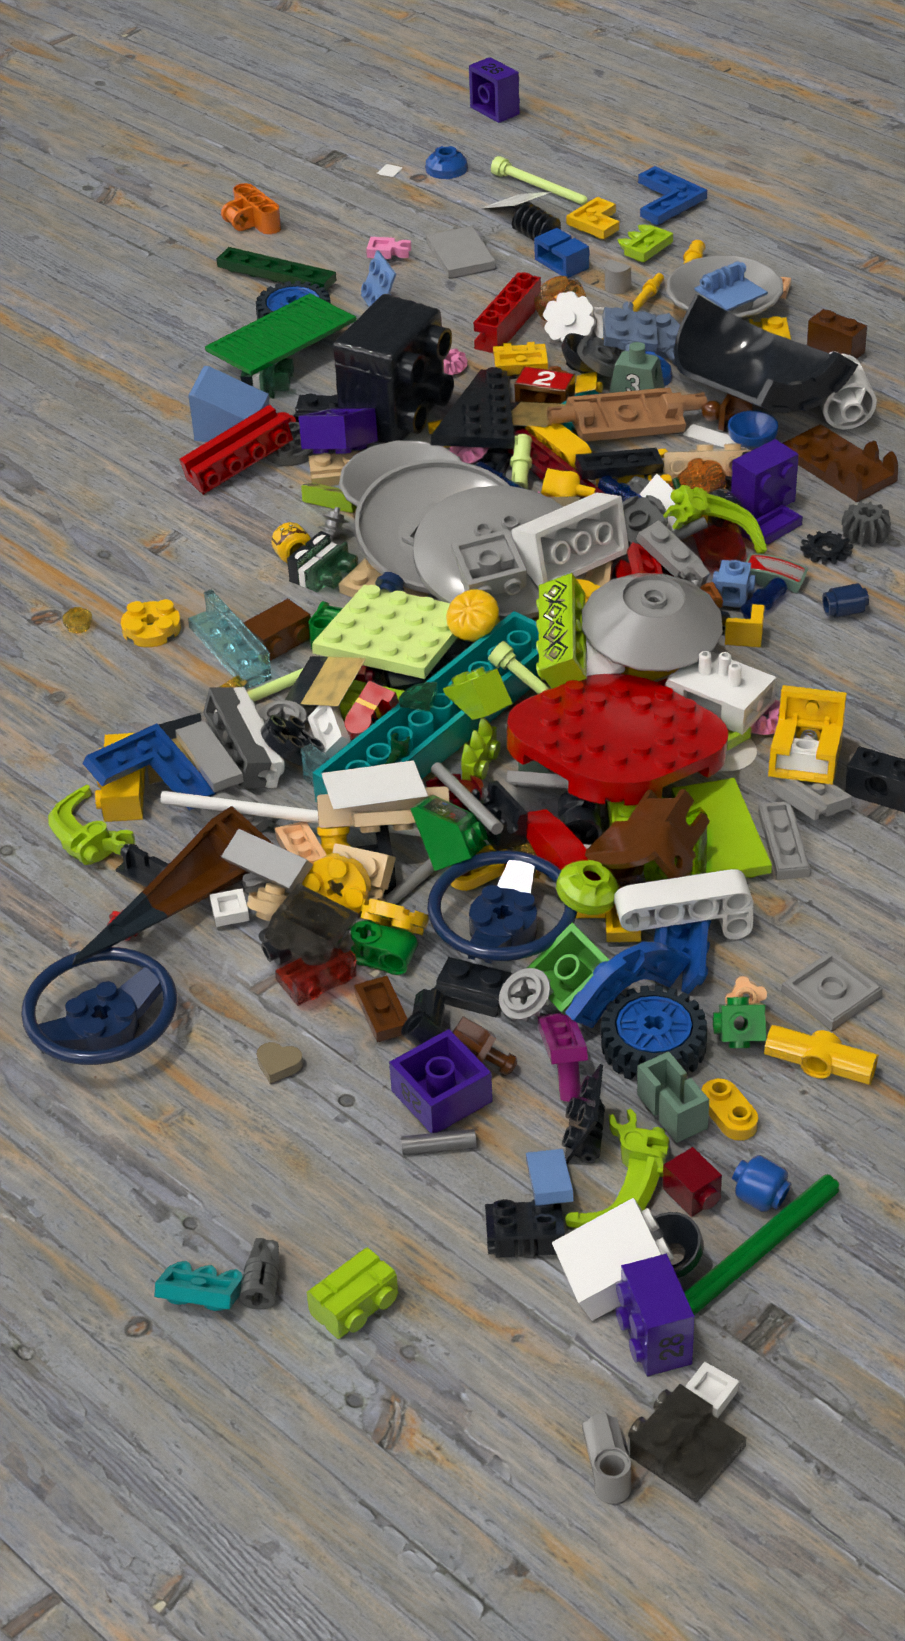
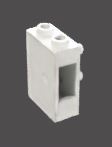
[665,651,776,735]

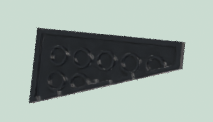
[430,367,514,449]

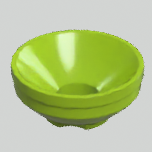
[556,860,619,915]

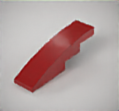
[527,809,601,881]

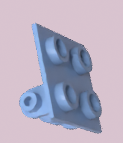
[361,250,397,307]
[694,261,768,311]

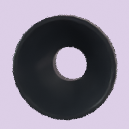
[561,333,594,374]
[654,1212,704,1279]

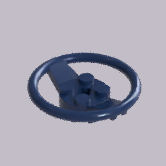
[427,851,577,964]
[21,947,177,1065]

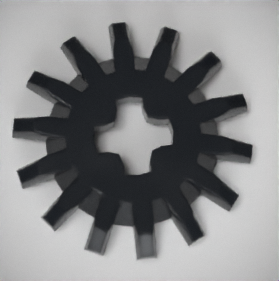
[800,531,853,564]

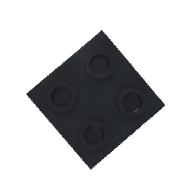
[562,1064,605,1164]
[485,1199,565,1258]

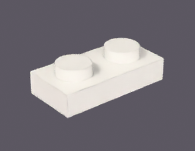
[307,705,351,760]

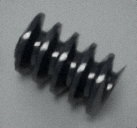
[512,202,561,241]

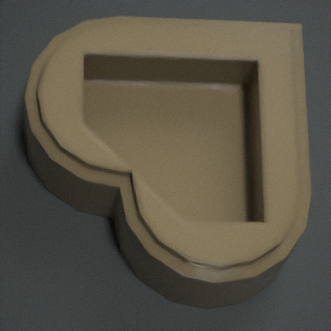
[256,1042,303,1084]

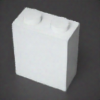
[552,1198,674,1321]

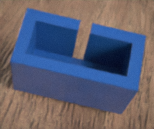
[534,228,590,279]

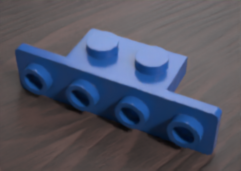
[654,920,711,994]

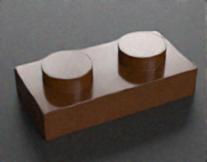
[354,975,408,1042]

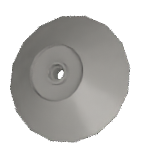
[667,255,783,320]
[339,441,462,506]
[582,573,723,671]

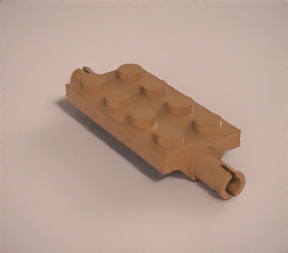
[547,387,707,442]

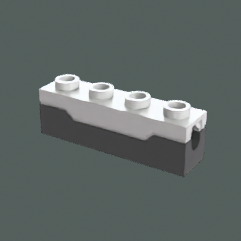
[203,687,285,789]

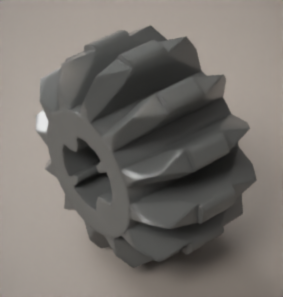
[841,501,891,546]

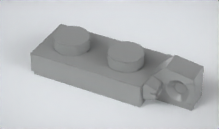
[636,520,710,588]

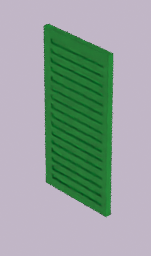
[205,293,357,376]

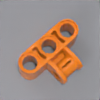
[221,183,281,234]

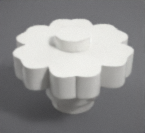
[543,291,596,342]

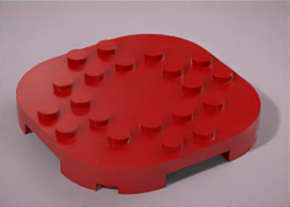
[507,674,728,806]

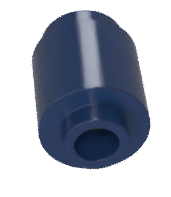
[822,583,869,618]

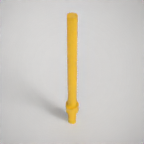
[602,273,664,339]

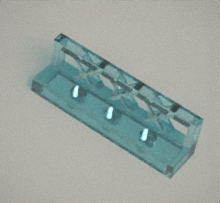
[188,589,272,690]

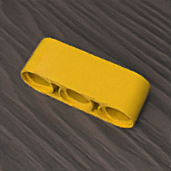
[525,423,592,470]

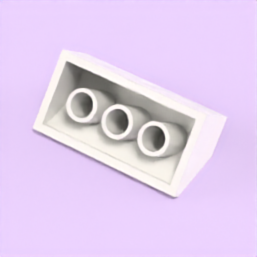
[511,492,629,588]

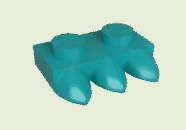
[154,1261,243,1311]

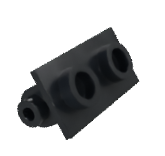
[115,844,169,887]

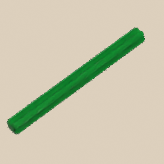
[684,1174,840,1315]

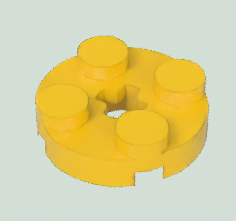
[121,599,181,647]
[302,853,371,922]
[360,898,429,936]

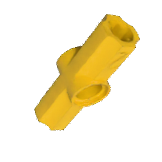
[764,1025,879,1085]

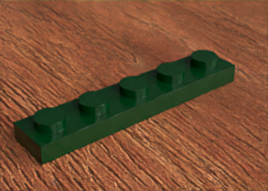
[216,247,337,291]

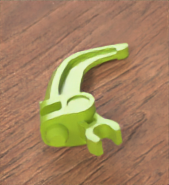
[663,485,767,554]
[48,784,136,865]
[565,1108,670,1228]

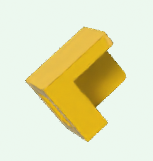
[725,604,764,647]

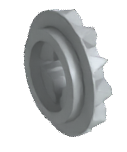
[258,700,307,723]
[499,968,553,1022]

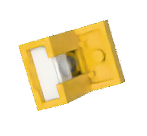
[768,685,847,785]

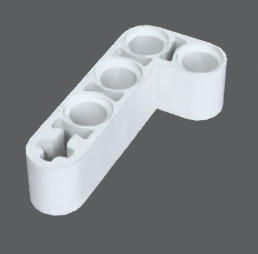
[614,869,753,940]

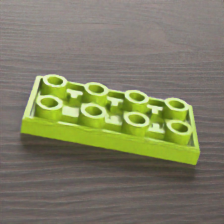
[671,778,772,878]

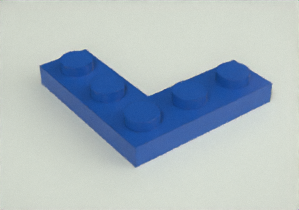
[638,166,708,225]
[82,723,216,811]

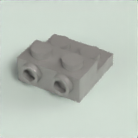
[451,529,527,597]

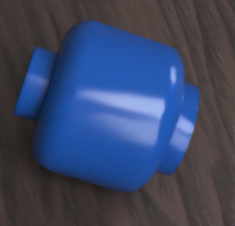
[732,1155,792,1212]

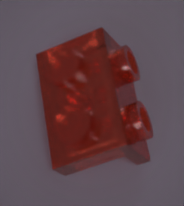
[693,520,746,569]
[275,941,356,1006]

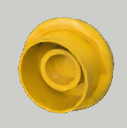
[446,589,500,642]

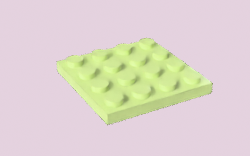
[312,585,457,679]

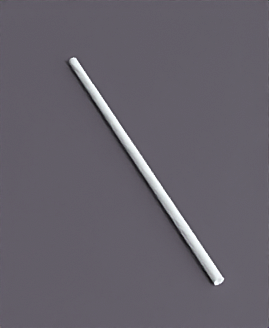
[161,791,591,851]

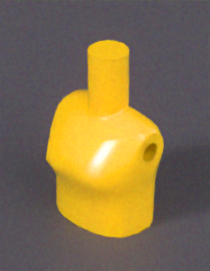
[541,468,595,497]

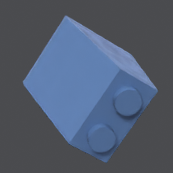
[189,366,273,442]

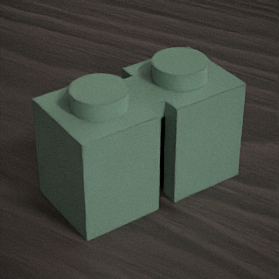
[637,1051,709,1143]

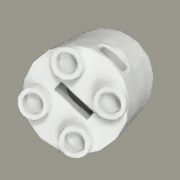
[819,352,877,430]

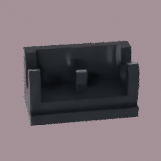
[470,780,528,851]

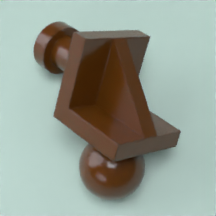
[702,394,754,431]
[452,1016,518,1075]

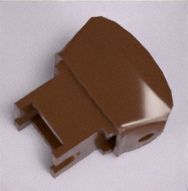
[585,789,710,884]

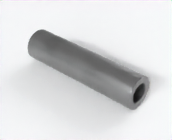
[401,1129,477,1155]

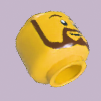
[271,522,313,564]

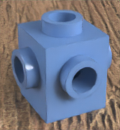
[712,560,756,608]

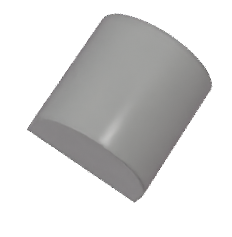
[605,259,631,294]

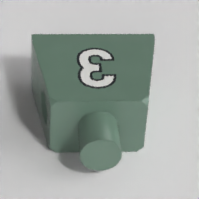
[609,342,664,393]

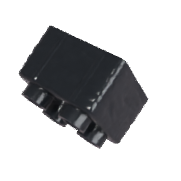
[333,294,454,443]

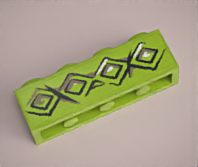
[536,573,587,689]

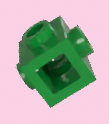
[713,997,766,1048]

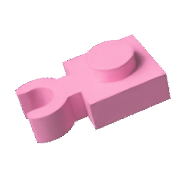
[366,237,411,259]

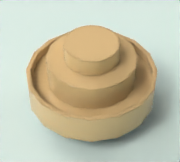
[247,883,297,922]

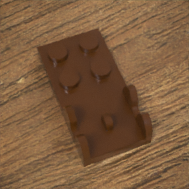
[782,424,898,502]

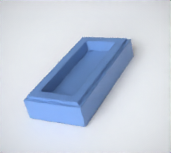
[526,1149,574,1206]

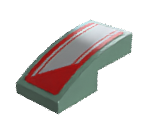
[745,553,808,594]

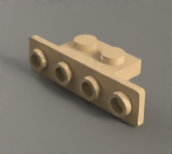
[664,443,752,480]
[317,786,449,833]

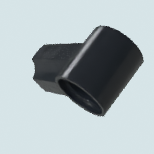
[401,989,446,1047]

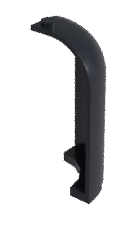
[674,294,858,413]

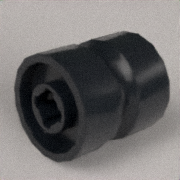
[558,791,602,845]

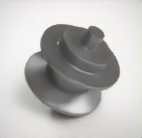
[318,507,349,541]

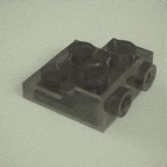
[264,883,359,969]
[628,1384,746,1503]

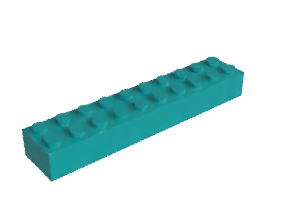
[312,611,541,802]

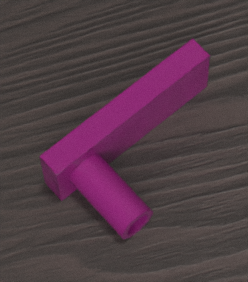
[537,1013,588,1102]

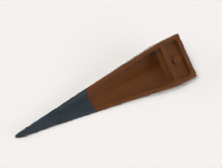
[72,806,273,965]

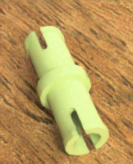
[510,434,532,489]

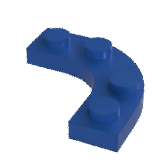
[565,941,690,1028]

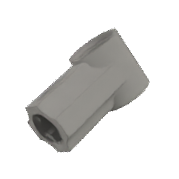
[582,1412,631,1504]

